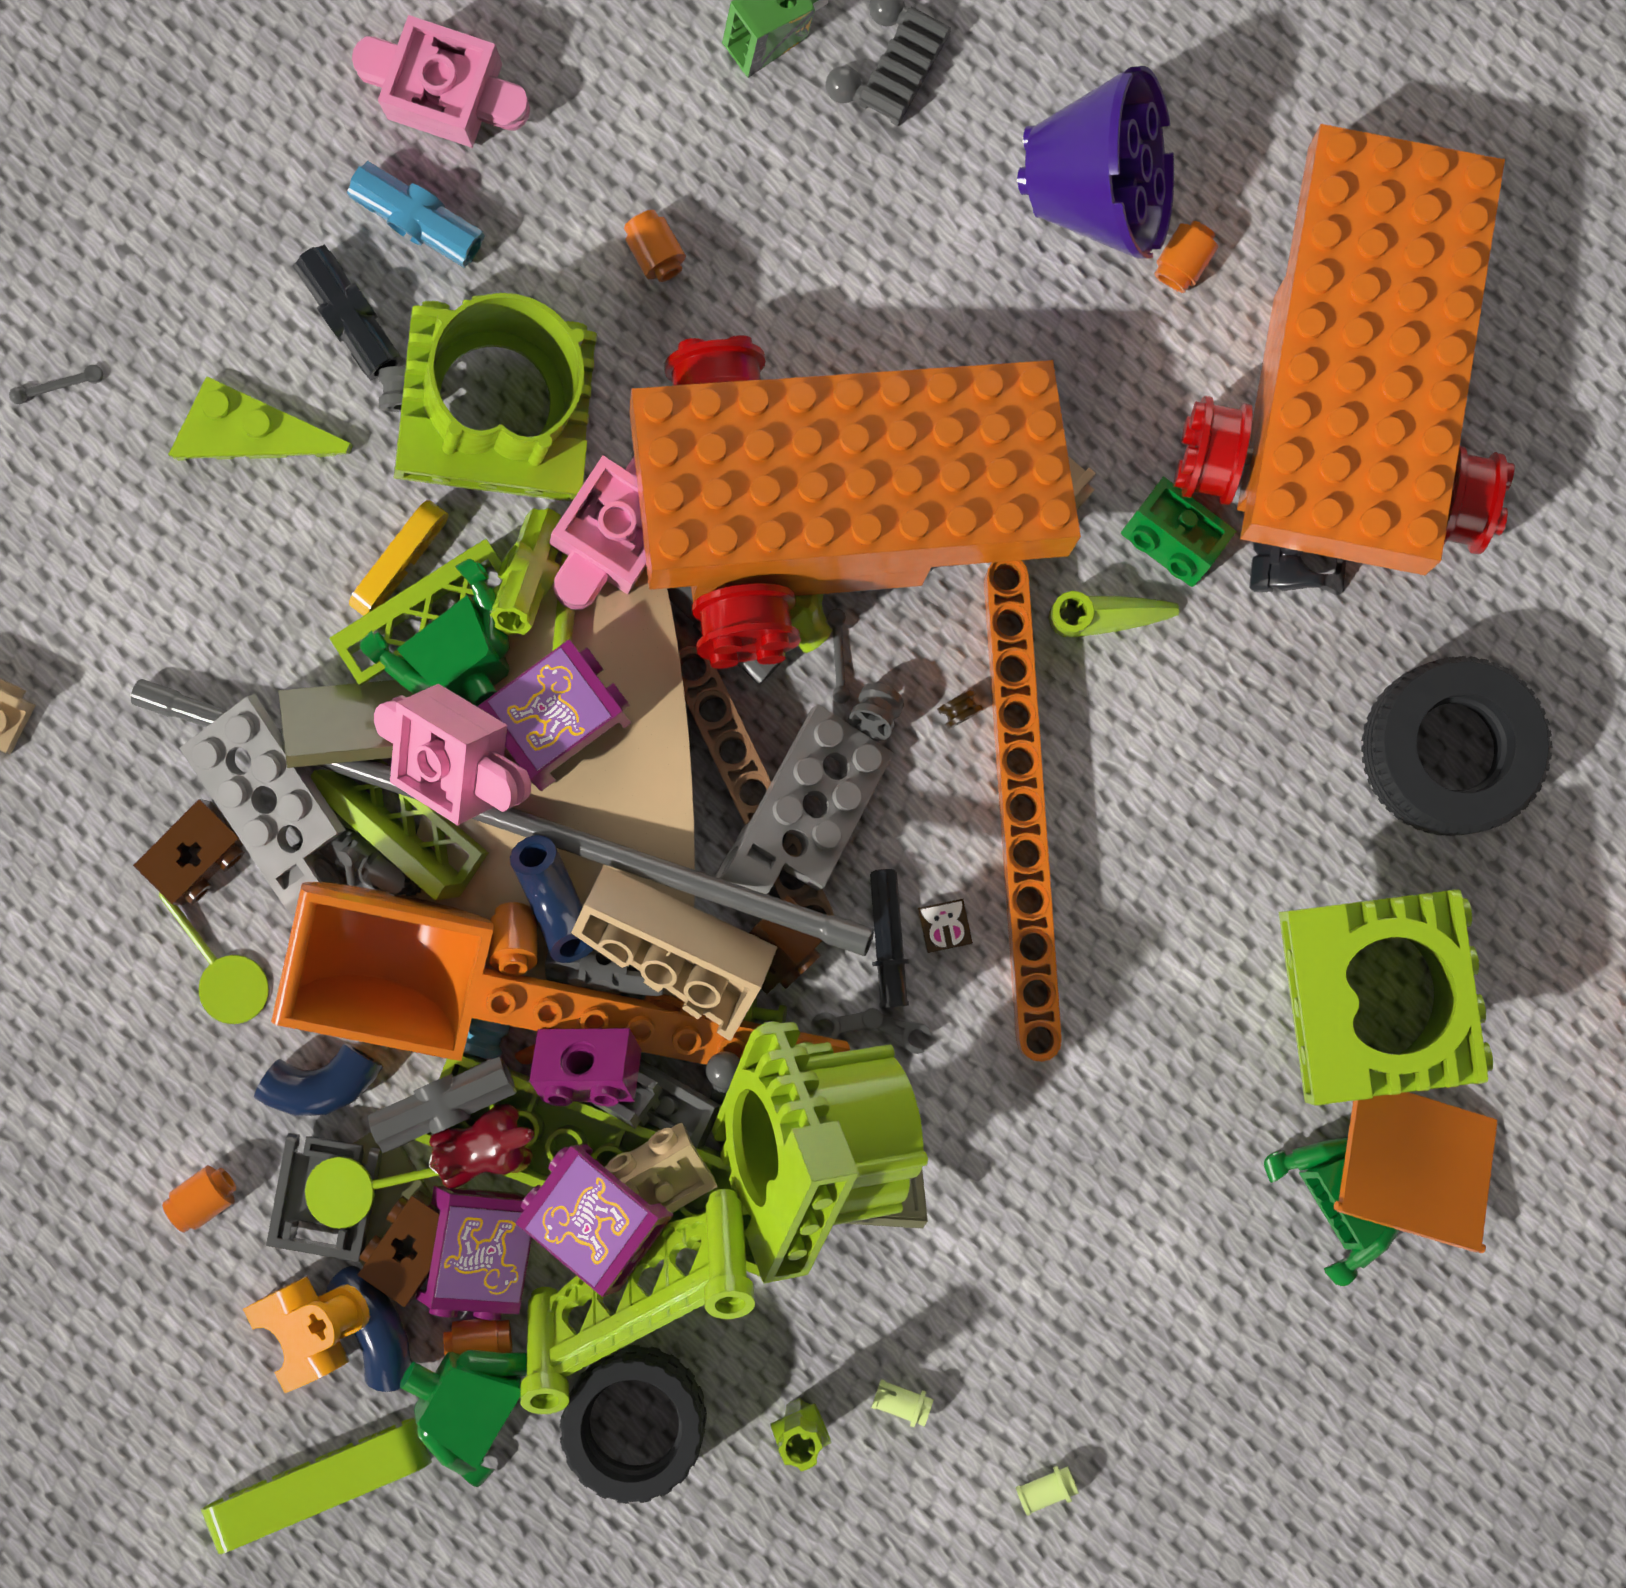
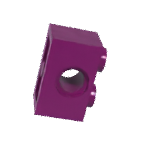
[529,1028,642,1106]

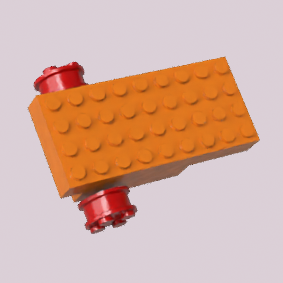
[1174,124,1515,575]
[629,335,1081,669]

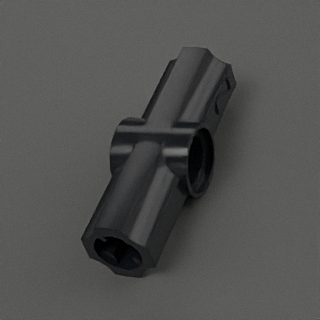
[292,244,403,381]

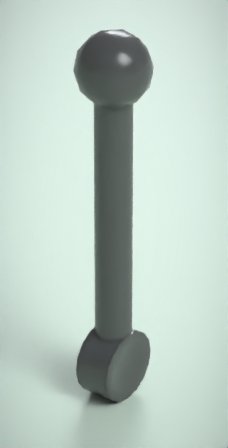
[9,365,103,404]
[827,608,851,704]
[338,846,358,886]

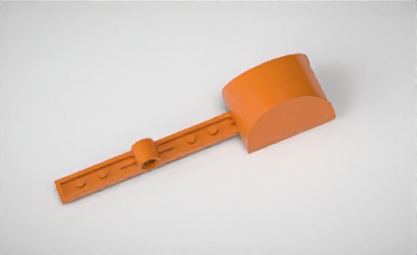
[271,882,850,1065]

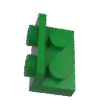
[1121,476,1237,587]

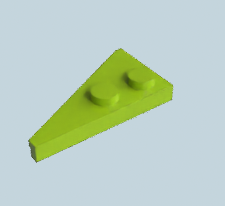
[168,376,353,461]

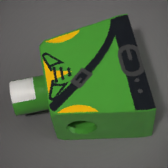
[722,0,828,78]

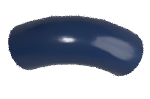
[510,835,594,963]
[254,1043,383,1117]
[326,1266,411,1392]

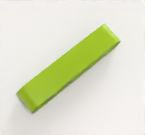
[201,1417,432,1554]

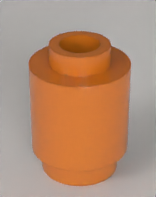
[624,210,686,282]
[1154,221,1218,293]
[489,902,537,976]
[162,1165,236,1233]
[443,1318,513,1355]

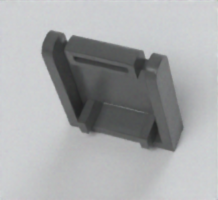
[266,1133,382,1262]

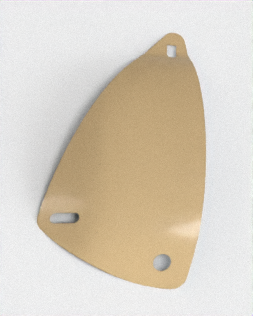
[403,562,695,1000]

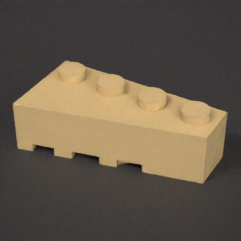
[571,865,777,1041]

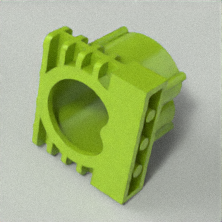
[393,293,597,502]
[1278,889,1493,1106]
[712,1021,928,1284]

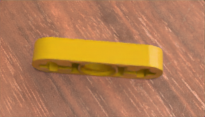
[349,500,449,616]

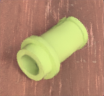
[871,1379,934,1428]
[1016,1466,1079,1516]

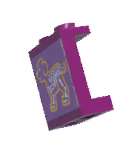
[477,639,631,791]
[515,1144,673,1297]
[416,1186,532,1320]

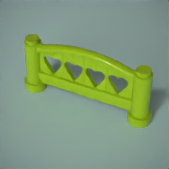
[520,1189,755,1414]

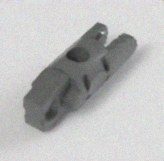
[318,826,422,896]
[545,949,664,996]

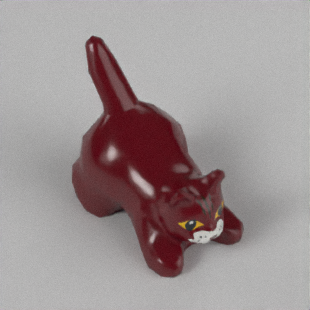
[429,1104,535,1189]

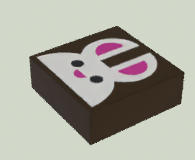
[918,899,973,953]

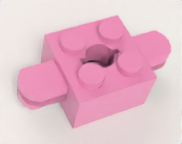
[352,15,530,148]
[549,455,647,610]
[374,684,531,825]

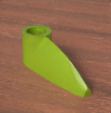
[1048,591,1179,638]

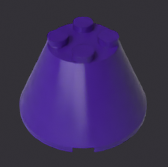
[1017,66,1174,259]

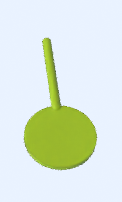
[159,893,269,1024]
[305,1157,439,1228]

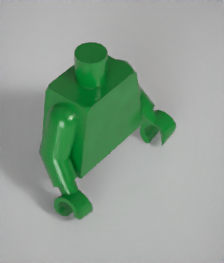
[360,559,510,707]
[1264,1137,1400,1286]
[400,1350,527,1487]

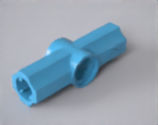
[347,161,485,268]

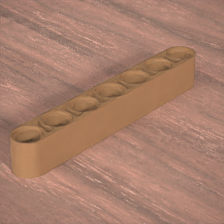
[679,646,834,916]

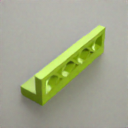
[329,538,502,686]
[310,759,489,901]

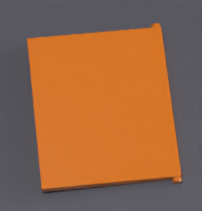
[1334,1092,1498,1253]

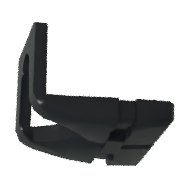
[1249,542,1346,595]

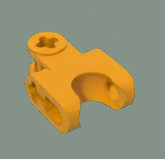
[243,1276,370,1393]

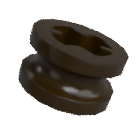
[937,689,984,729]

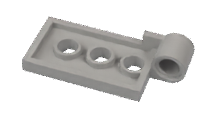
[179,695,346,916]
[715,704,894,895]

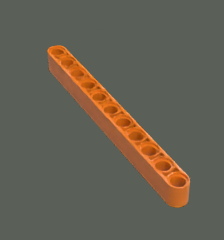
[984,560,1062,1062]

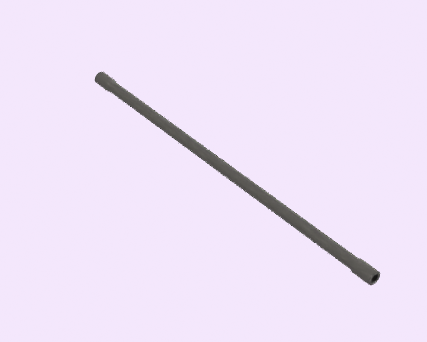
[131,679,874,956]

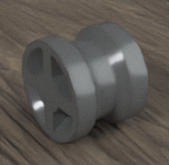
[379,366,405,412]
[848,683,904,741]

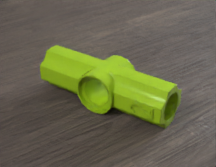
[490,508,562,635]
[770,1398,832,1472]

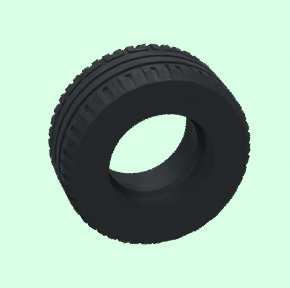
[1361,656,1553,836]

